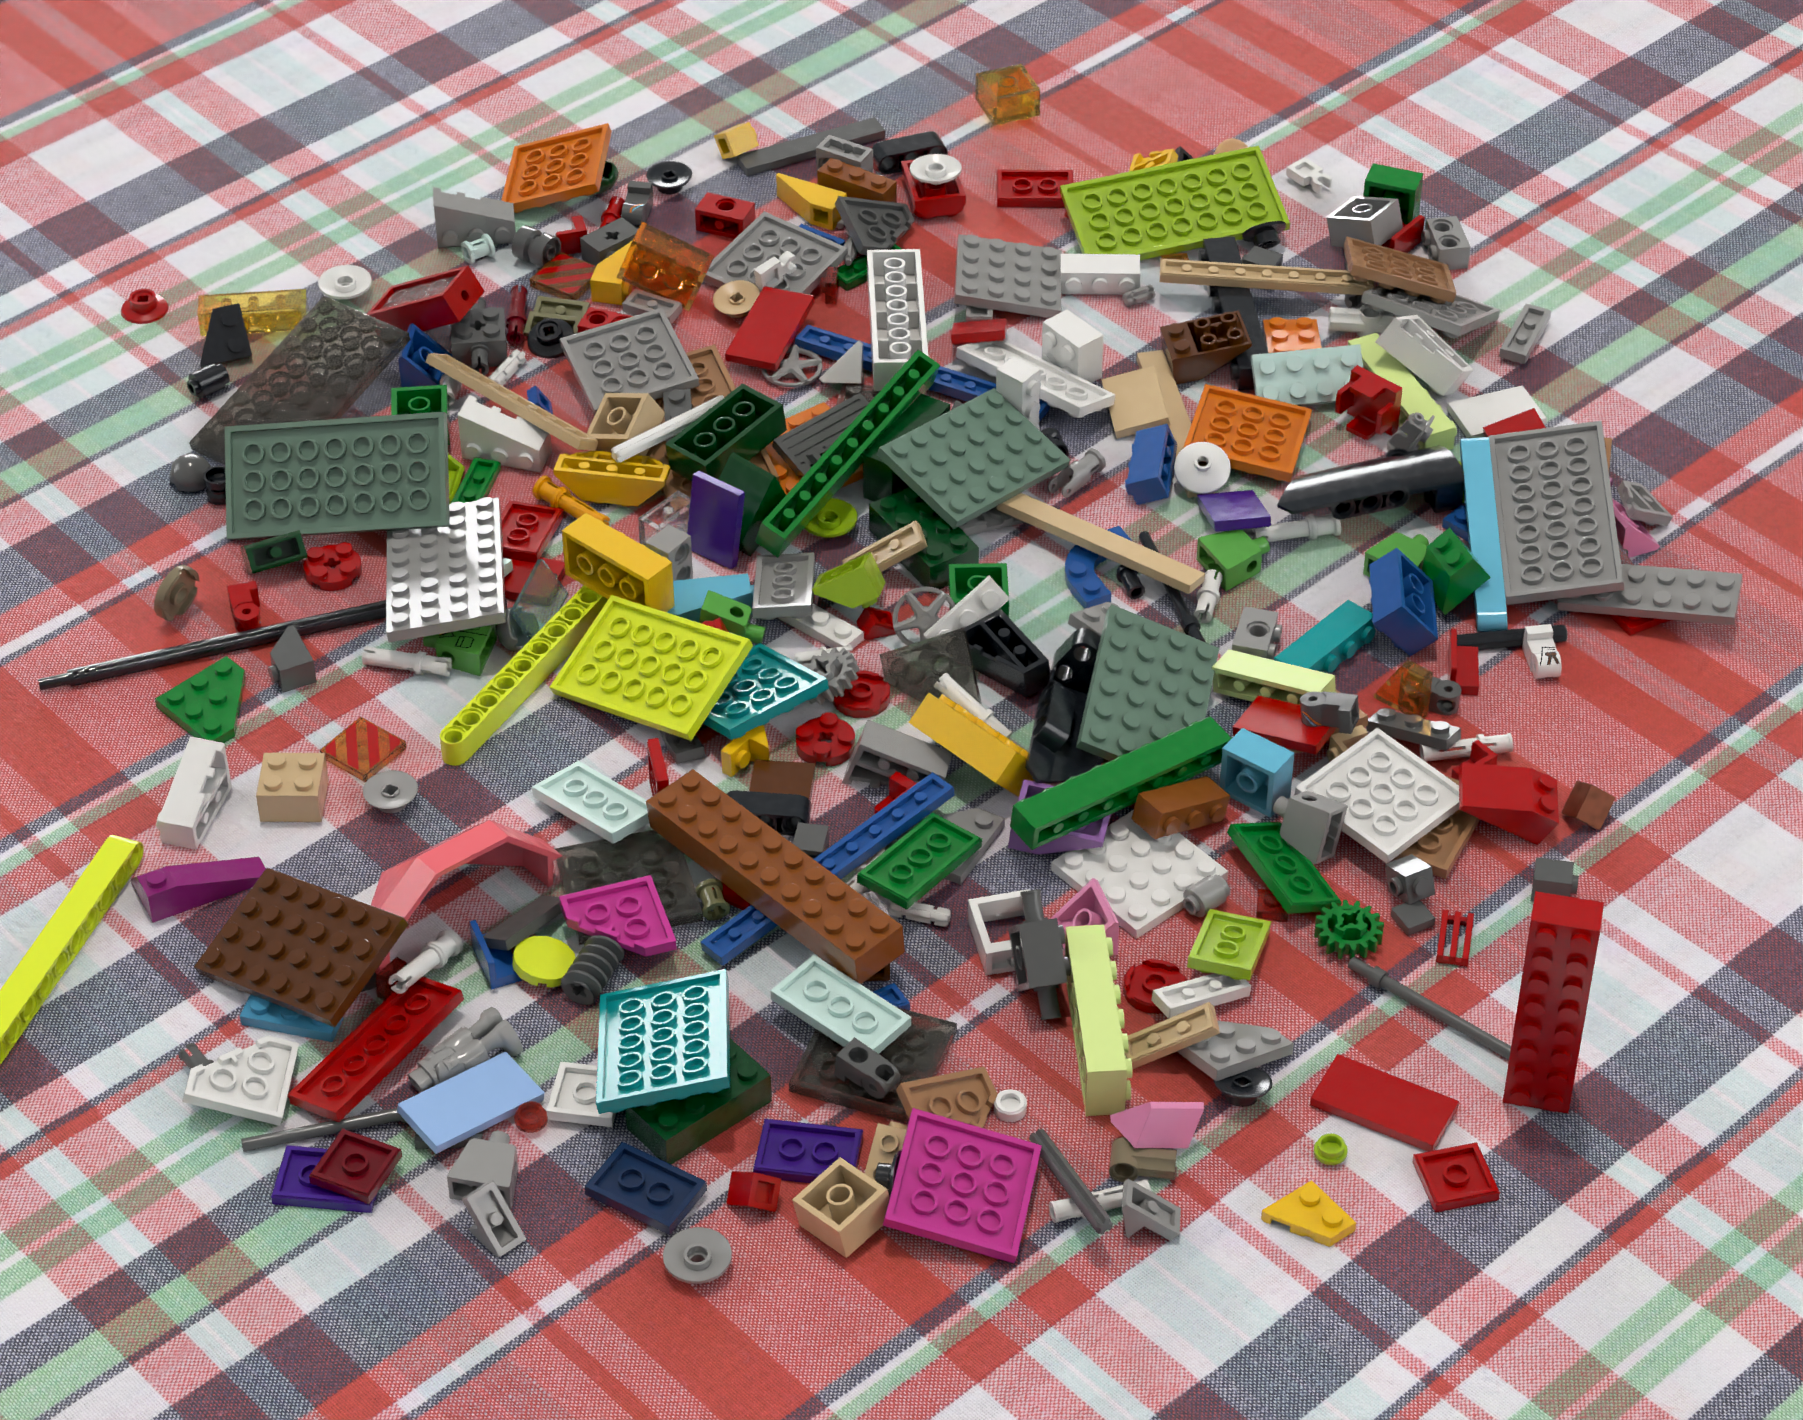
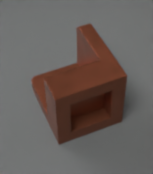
[1562,781,1616,830]

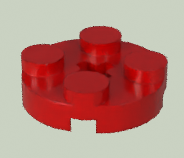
[303,542,362,591]
[796,712,855,767]

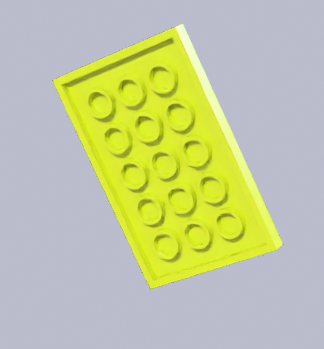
[549,595,753,741]

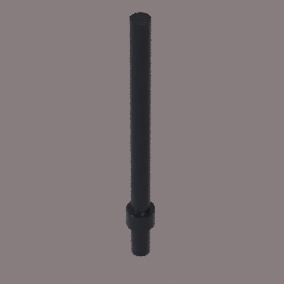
[1139,531,1206,642]

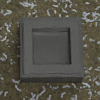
[1391,900,1435,936]

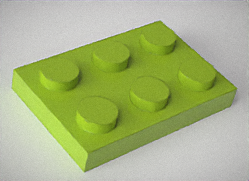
[1187,909,1271,981]

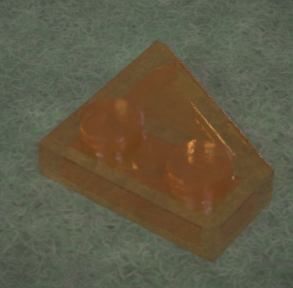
[1373,660,1433,719]

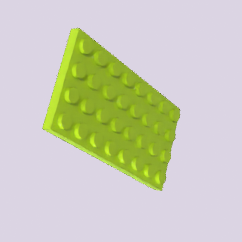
[1060,145,1290,260]

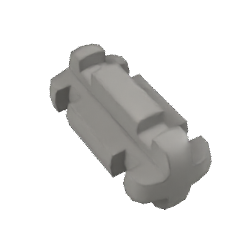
[1122,284,1156,307]

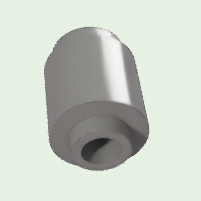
[1183,875,1230,917]

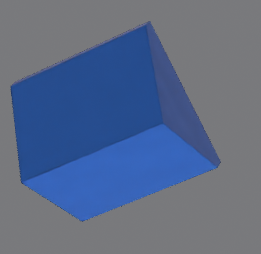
[398,323,452,387]

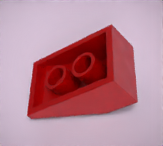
[1459,763,1559,845]

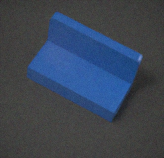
[469,920,522,990]

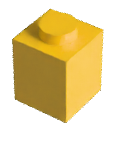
[714,122,759,159]

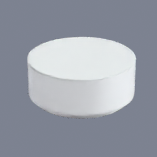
[994,1089,1027,1122]

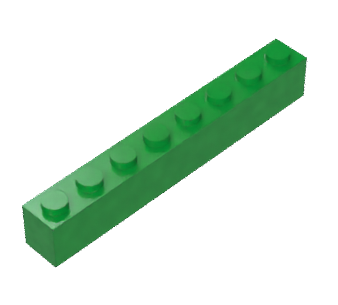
[1010,716,1232,850]

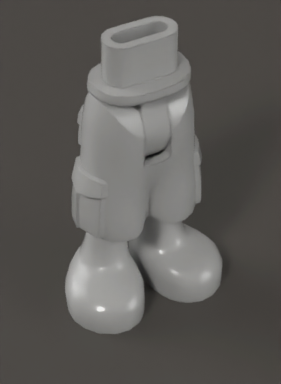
[407,1007,523,1093]

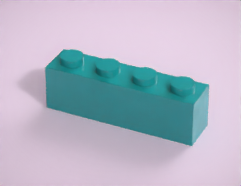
[1274,599,1376,673]

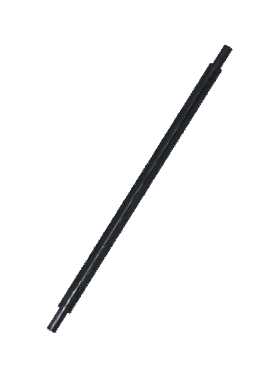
[38,600,386,691]

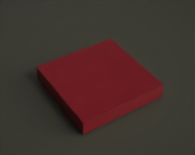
[309,1128,402,1204]

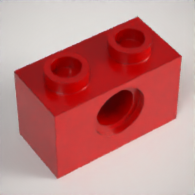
[695,192,755,239]

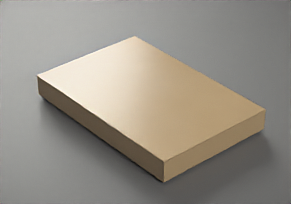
[1101,365,1170,439]

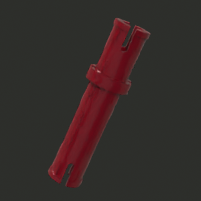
[506,285,528,345]

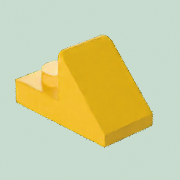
[721,725,770,777]

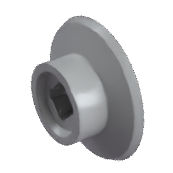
[363,770,418,813]

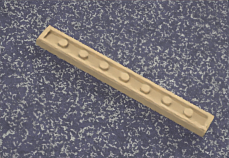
[1159,259,1374,295]
[1136,350,1215,498]
[426,353,599,451]
[997,493,1205,594]

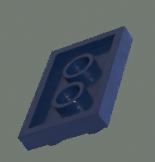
[584,1142,707,1235]

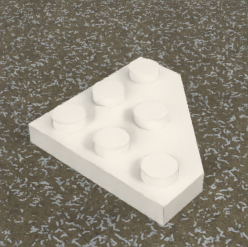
[182,1035,299,1126]

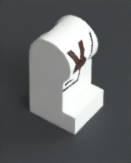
[1522,624,1562,679]

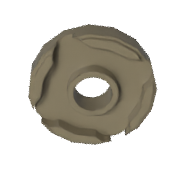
[154,565,199,621]

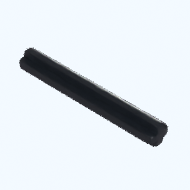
[1457,625,1568,650]

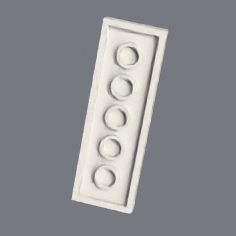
[956,341,1115,418]

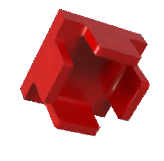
[1335,365,1403,440]

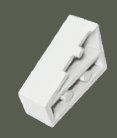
[1375,315,1474,396]
[458,395,552,472]
[156,736,232,850]

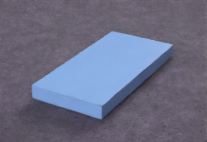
[397,1051,545,1154]

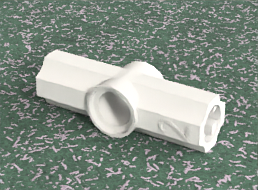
[1328,304,1394,337]

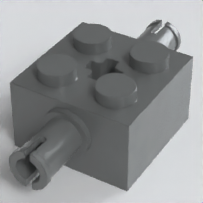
[451,297,508,376]
[1008,889,1071,1020]

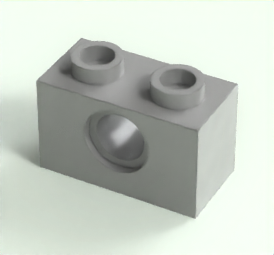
[1232,606,1282,660]

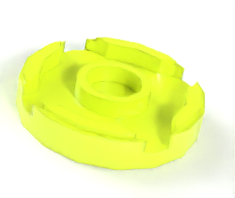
[512,936,576,987]

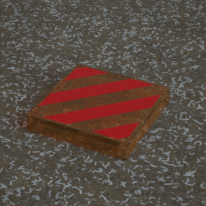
[529,252,596,300]
[320,716,406,782]

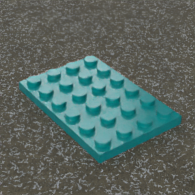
[596,969,730,1114]

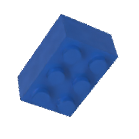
[1369,548,1438,656]

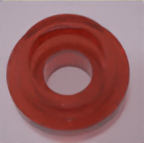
[514,1101,548,1133]

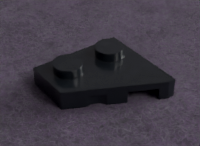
[200,303,252,368]

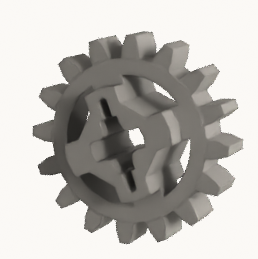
[803,647,860,705]

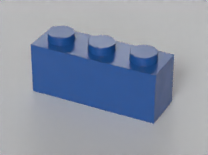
[1125,424,1178,505]

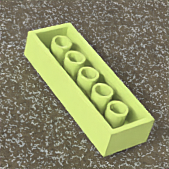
[1065,924,1133,1116]

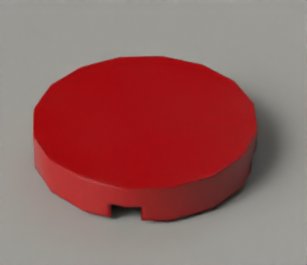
[832,670,890,718]
[1123,959,1187,1014]

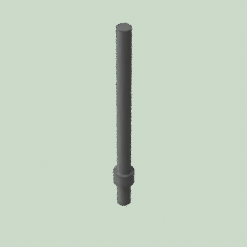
[1348,957,1511,1060]
[241,1108,407,1152]

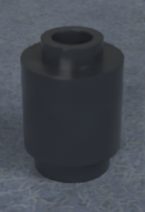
[187,363,230,399]

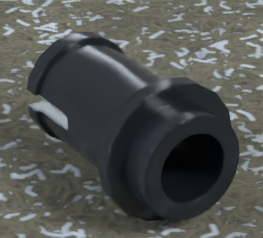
[1116,565,1145,599]

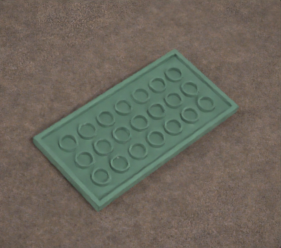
[225,412,450,540]

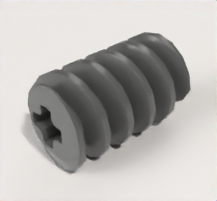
[561,935,624,1005]

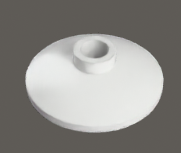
[910,154,962,185]
[318,265,372,300]
[1174,442,1231,494]

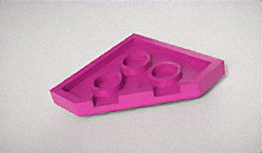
[559,875,677,957]

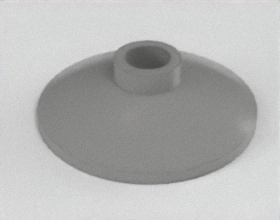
[663,1227,732,1284]

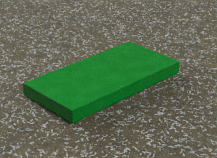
[857,812,982,910]
[1227,822,1342,914]

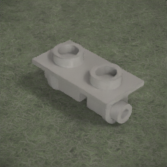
[1387,412,1435,452]

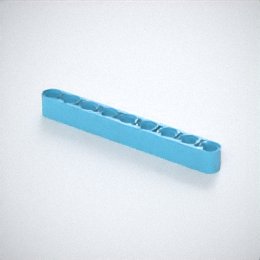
[1460,437,1508,633]

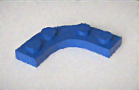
[1065,526,1132,609]

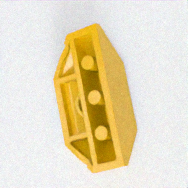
[553,451,670,507]

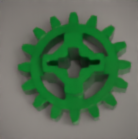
[1314,900,1384,959]

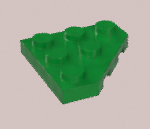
[155,656,246,743]

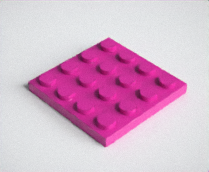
[883,1108,1042,1263]

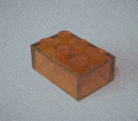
[616,222,714,311]

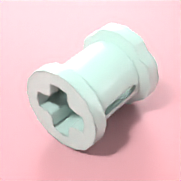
[461,233,495,264]

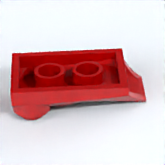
[901,160,966,219]

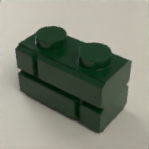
[240,530,308,575]

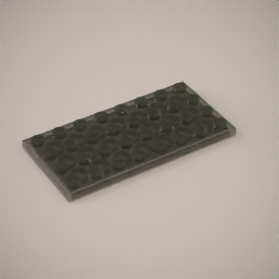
[189,296,411,465]

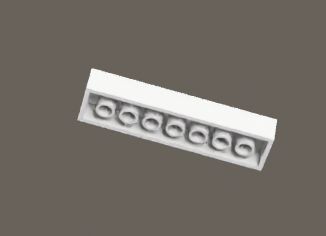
[867,249,929,391]

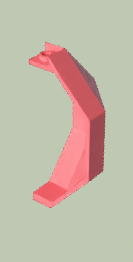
[371,820,562,977]

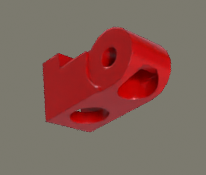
[227,580,262,632]

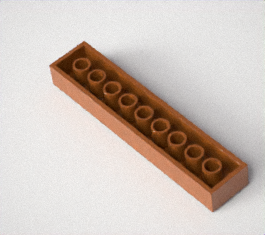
[646,769,905,984]

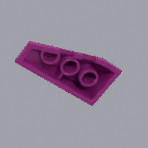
[131,857,266,923]

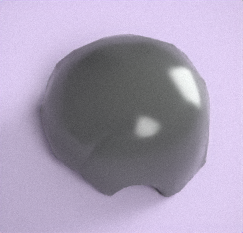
[169,453,211,493]
[495,607,537,652]

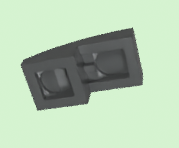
[659,730,705,764]

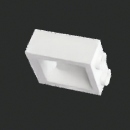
[968,889,1030,975]

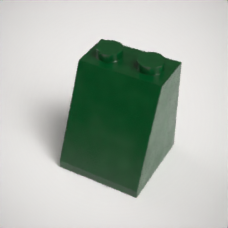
[718,452,786,557]

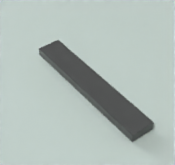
[737,117,885,176]

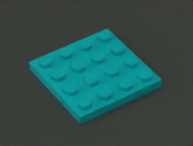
[703,643,829,740]

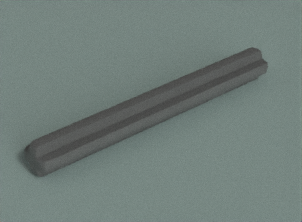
[1029,1129,1113,1234]

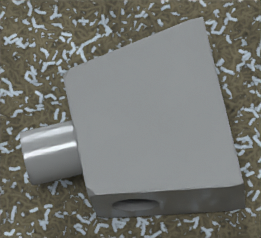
[1273,791,1348,864]
[447,1130,518,1209]

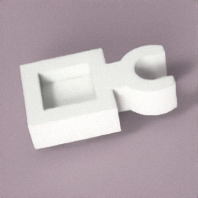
[1286,158,1332,193]
[754,251,797,292]

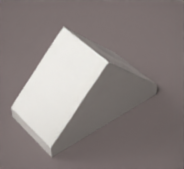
[819,340,863,383]

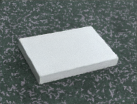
[1447,385,1547,438]

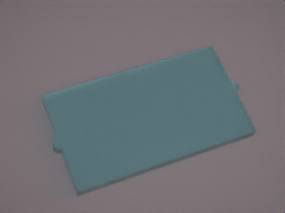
[510,559,569,639]

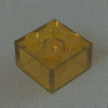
[975,64,1041,125]

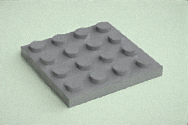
[700,211,848,295]
[954,234,1062,318]
[1361,286,1500,338]
[560,308,700,416]

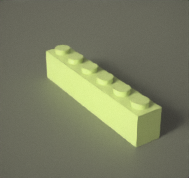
[1348,333,1457,450]

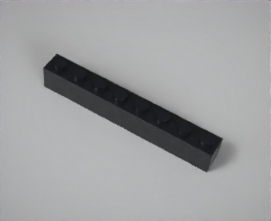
[1198,237,1268,391]

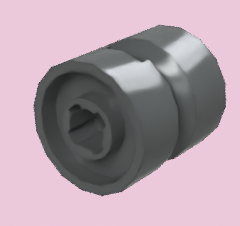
[511,225,561,268]

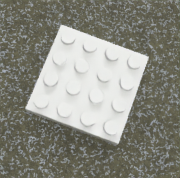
[1294,728,1459,863]
[1051,810,1228,939]

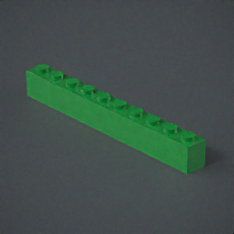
[755,350,940,558]

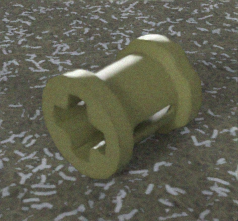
[695,878,730,921]

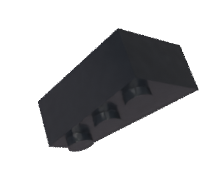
[951,609,1050,697]

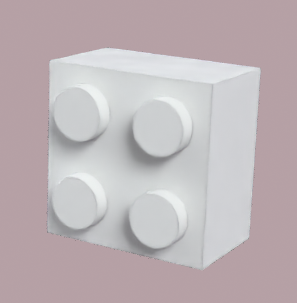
[1041,309,1104,383]

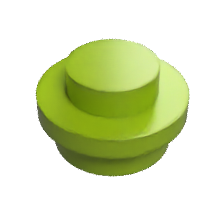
[1314,1133,1348,1165]

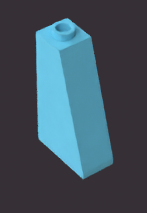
[667,573,754,623]

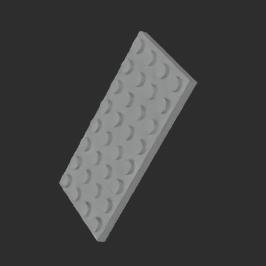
[1488,421,1624,605]
[386,497,506,642]

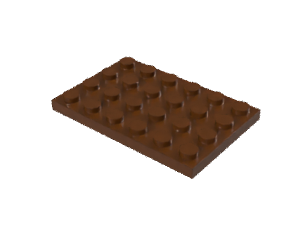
[194,867,409,1027]

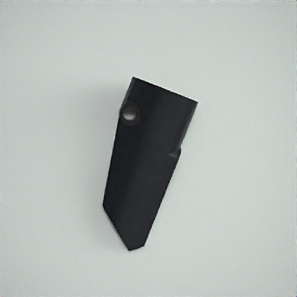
[1277,445,1464,520]
[1025,628,1104,783]

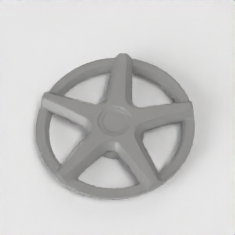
[761,344,822,387]
[892,587,955,652]

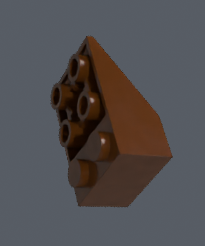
[1160,310,1252,385]

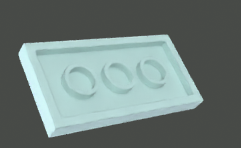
[1251,344,1363,406]
[532,761,649,844]
[770,955,911,1054]

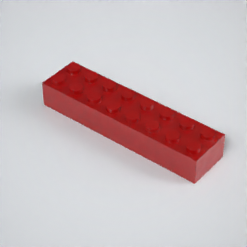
[1503,891,1604,1114]

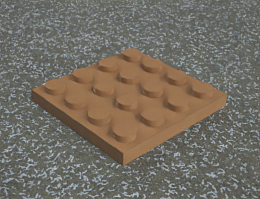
[1343,236,1456,304]

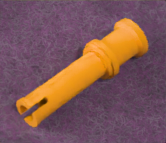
[532,475,610,526]

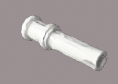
[1252,513,1341,542]
[389,930,463,994]

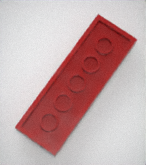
[287,977,464,1122]

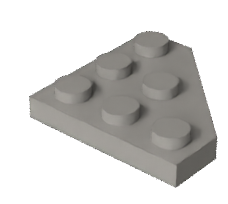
[879,808,1005,885]
[1176,1020,1294,1081]

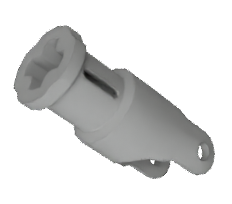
[1048,448,1106,498]

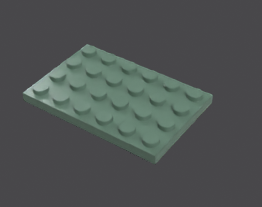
[877,388,1071,529]
[1076,604,1219,783]

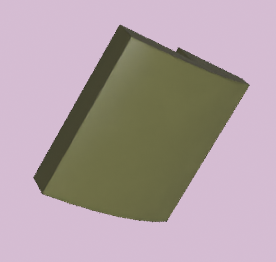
[524,296,590,336]

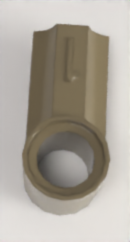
[1109,1137,1177,1182]

